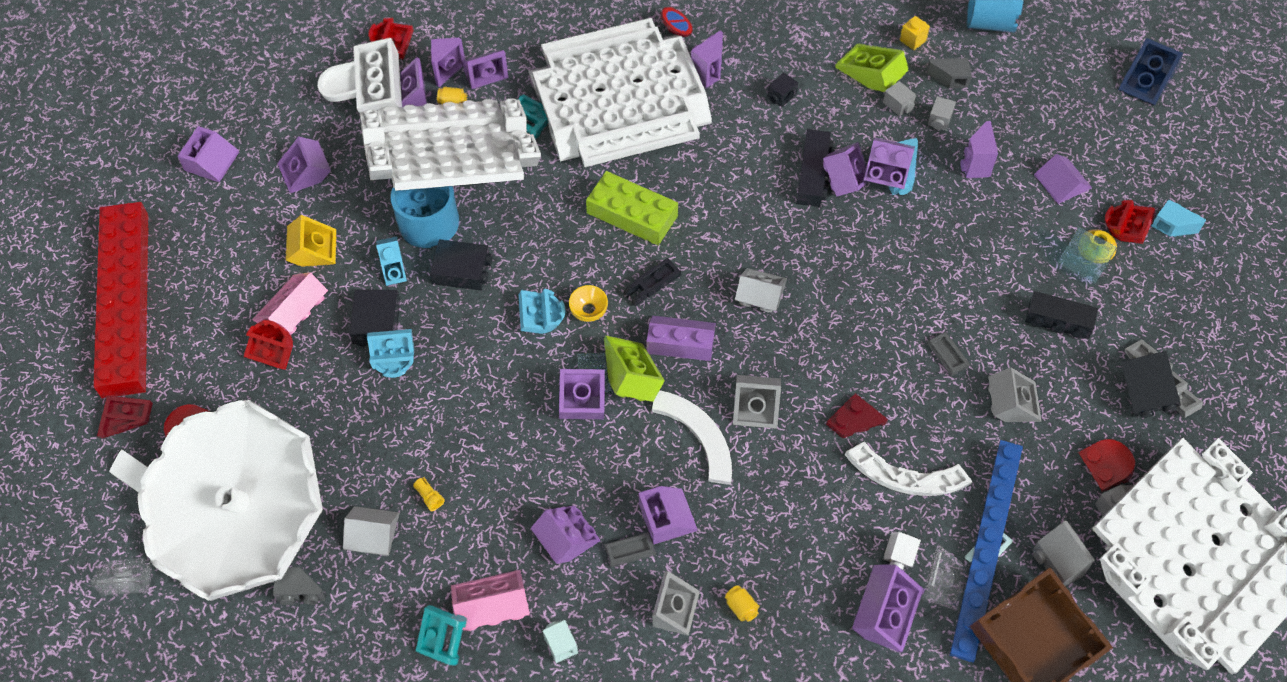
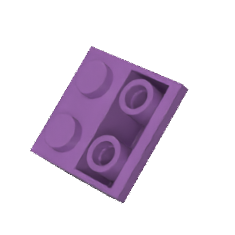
[691,31,723,88]
[178,126,239,182]
[864,137,915,189]
[639,486,697,545]
[531,505,600,564]

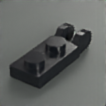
[623,258,681,306]

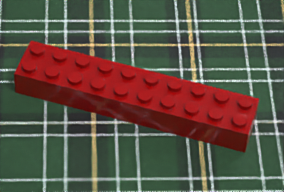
[94,202,148,398]

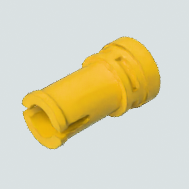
[413,477,445,511]

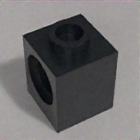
[767,72,799,107]

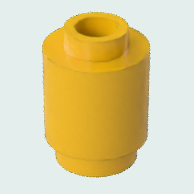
[437,87,467,104]
[725,585,759,622]

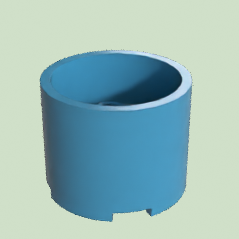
[967,0,1023,33]
[391,186,459,248]

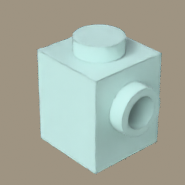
[543,620,578,663]

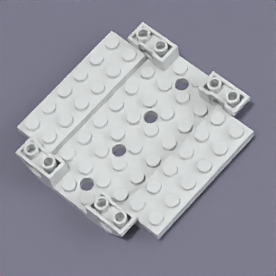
[529,18,712,167]
[360,99,541,191]
[1092,438,1287,674]

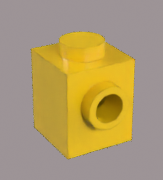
[900,16,930,50]

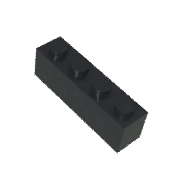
[796,129,834,207]

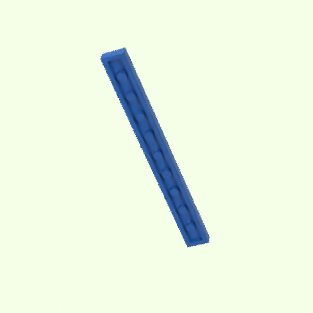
[949,440,1023,663]

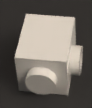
[883,532,920,570]

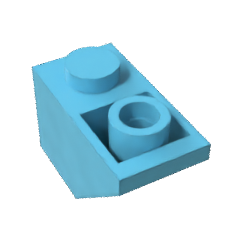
[1152,200,1206,237]
[376,237,407,286]

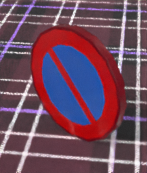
[660,7,693,37]

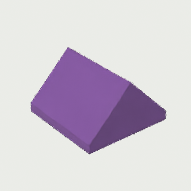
[431,38,465,87]
[400,57,427,107]
[1035,154,1092,204]

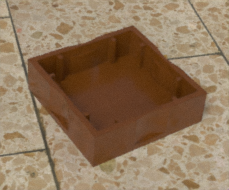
[969,568,1113,682]

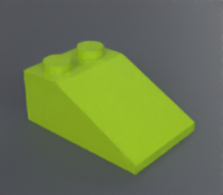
[835,44,909,92]
[604,336,665,402]

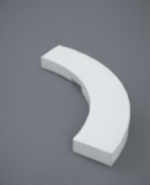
[652,391,732,485]
[845,442,972,496]

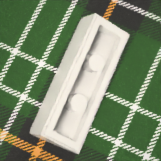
[109,450,148,492]

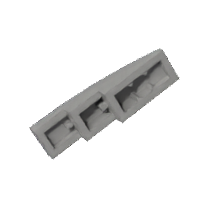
[1125,340,1203,418]

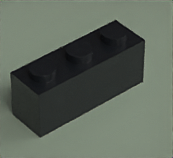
[1025,291,1098,339]

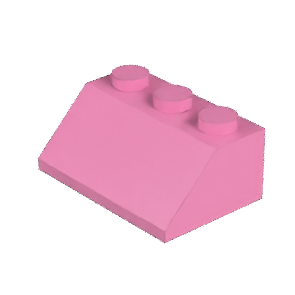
[252,272,328,335]
[451,570,530,631]

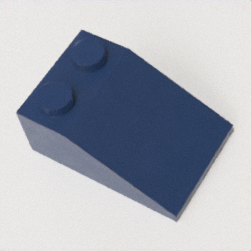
[1118,38,1183,106]

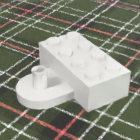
[318,38,402,113]

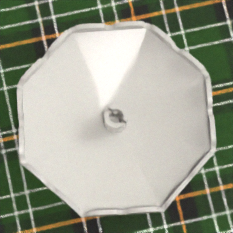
[138,400,323,601]

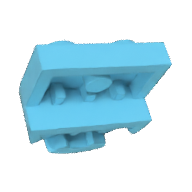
[518,289,566,334]
[367,329,414,378]

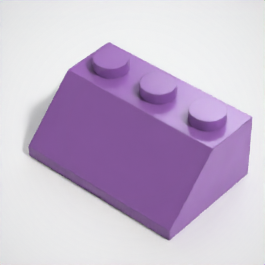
[647,316,716,361]
[852,565,923,653]

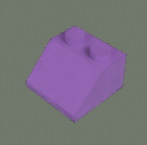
[463,50,508,89]
[961,121,998,178]
[277,136,331,193]
[823,142,869,197]
[559,369,605,419]

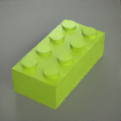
[586,171,678,246]

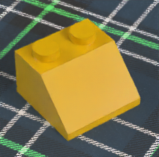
[286,215,336,267]

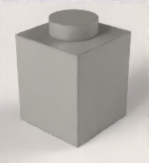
[883,81,916,116]
[928,96,956,131]

